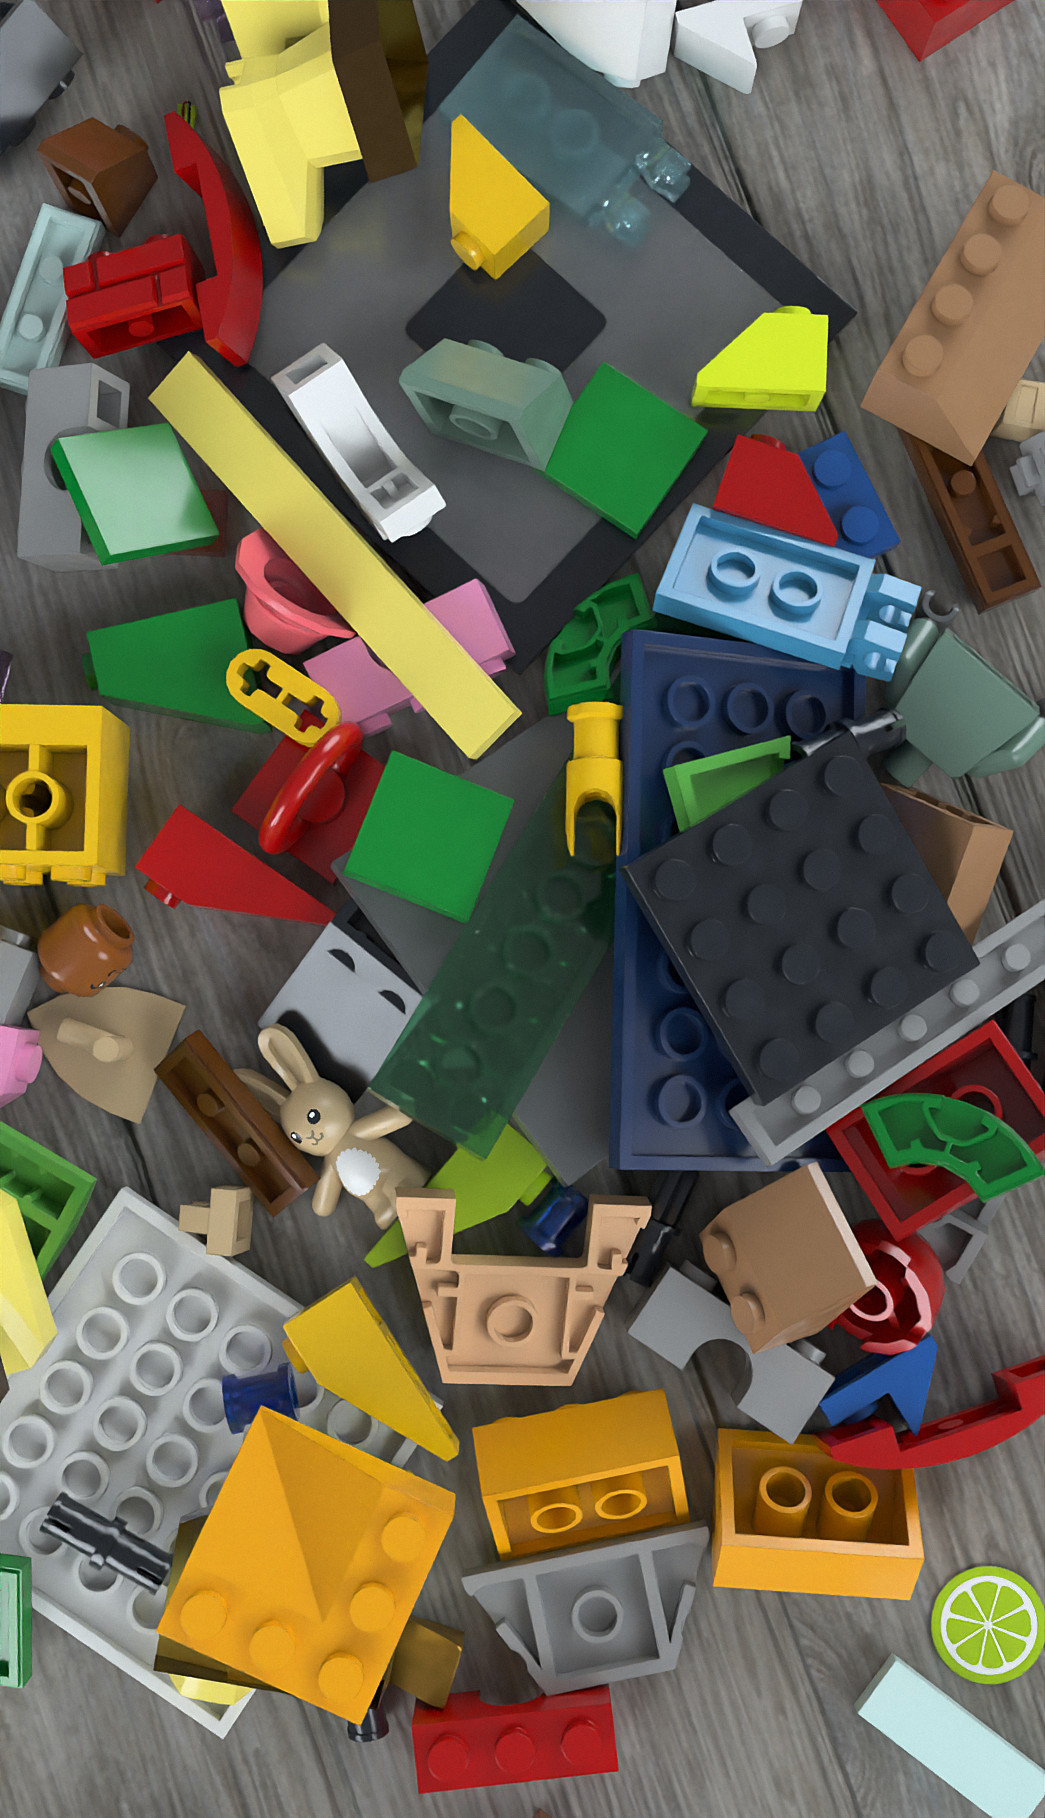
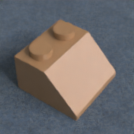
[698,1162,878,1354]

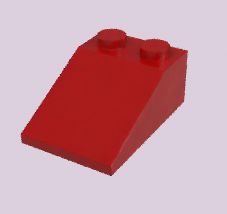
[825,1019,1045,1242]

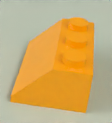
[472,1388,691,1562]
[711,1428,924,1600]

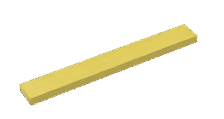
[148,351,522,760]

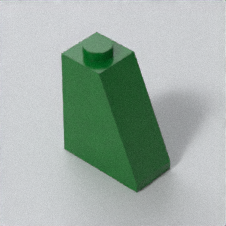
[82,598,273,735]

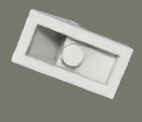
[671,0,803,94]

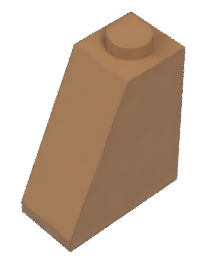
[879,783,1014,947]

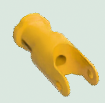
[566,702,624,856]

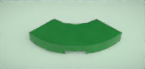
[544,573,656,716]
[860,1093,1045,1203]

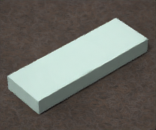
[0,203,106,396]
[854,1653,1045,1818]

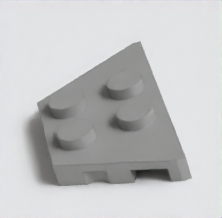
[461,1519,710,1696]

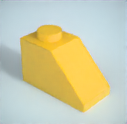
[450,114,550,281]

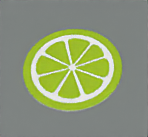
[931,1566,1045,1684]

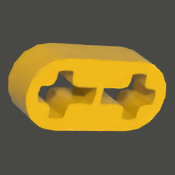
[226,649,342,747]

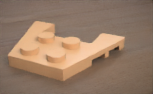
[394,1187,652,1386]

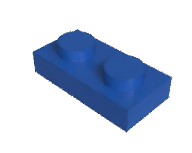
[797,431,901,559]

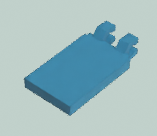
[652,503,922,682]

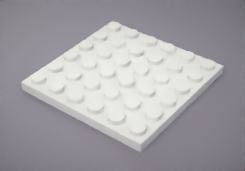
[0,1186,444,1739]

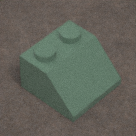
[398,338,573,471]

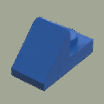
[818,1332,938,1437]

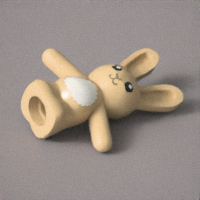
[233,1024,432,1230]

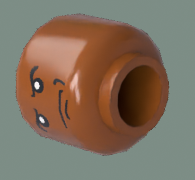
[37,903,134,997]

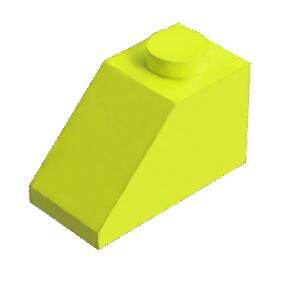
[691,306,828,412]

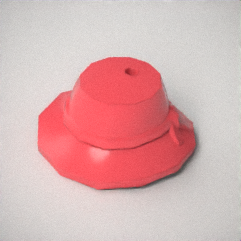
[235,527,359,655]

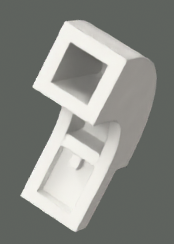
[271,342,447,543]

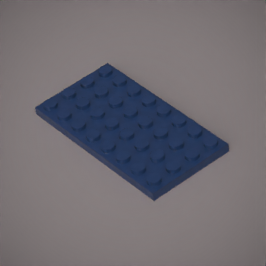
[609,629,866,1172]

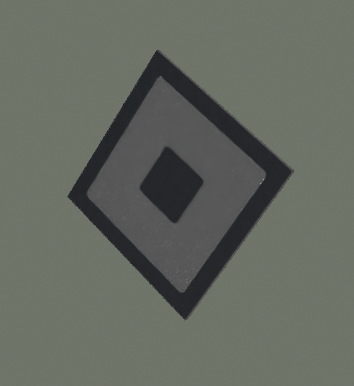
[156,0,858,676]

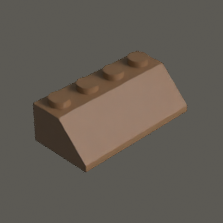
[860,170,1045,466]

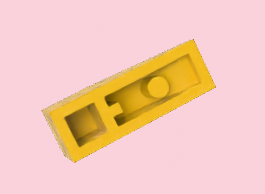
[281,1275,460,1462]

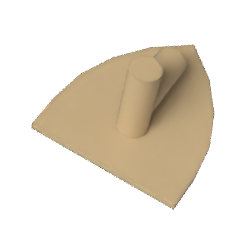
[27,987,187,1124]

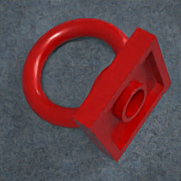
[230,709,385,886]

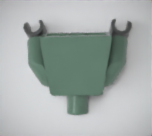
[882,590,1045,788]

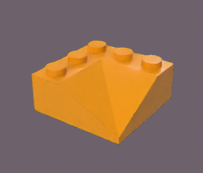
[155,1405,456,1726]

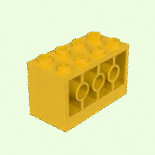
[0,704,130,887]

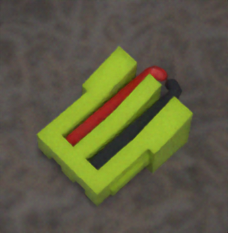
[177,101,198,129]

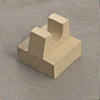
[178,1184,254,1256]

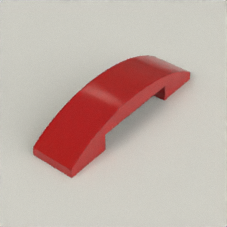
[164,111,263,367]
[812,1355,1045,1469]

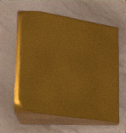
[389,1615,465,1709]

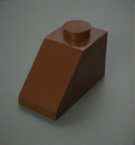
[36,117,158,238]

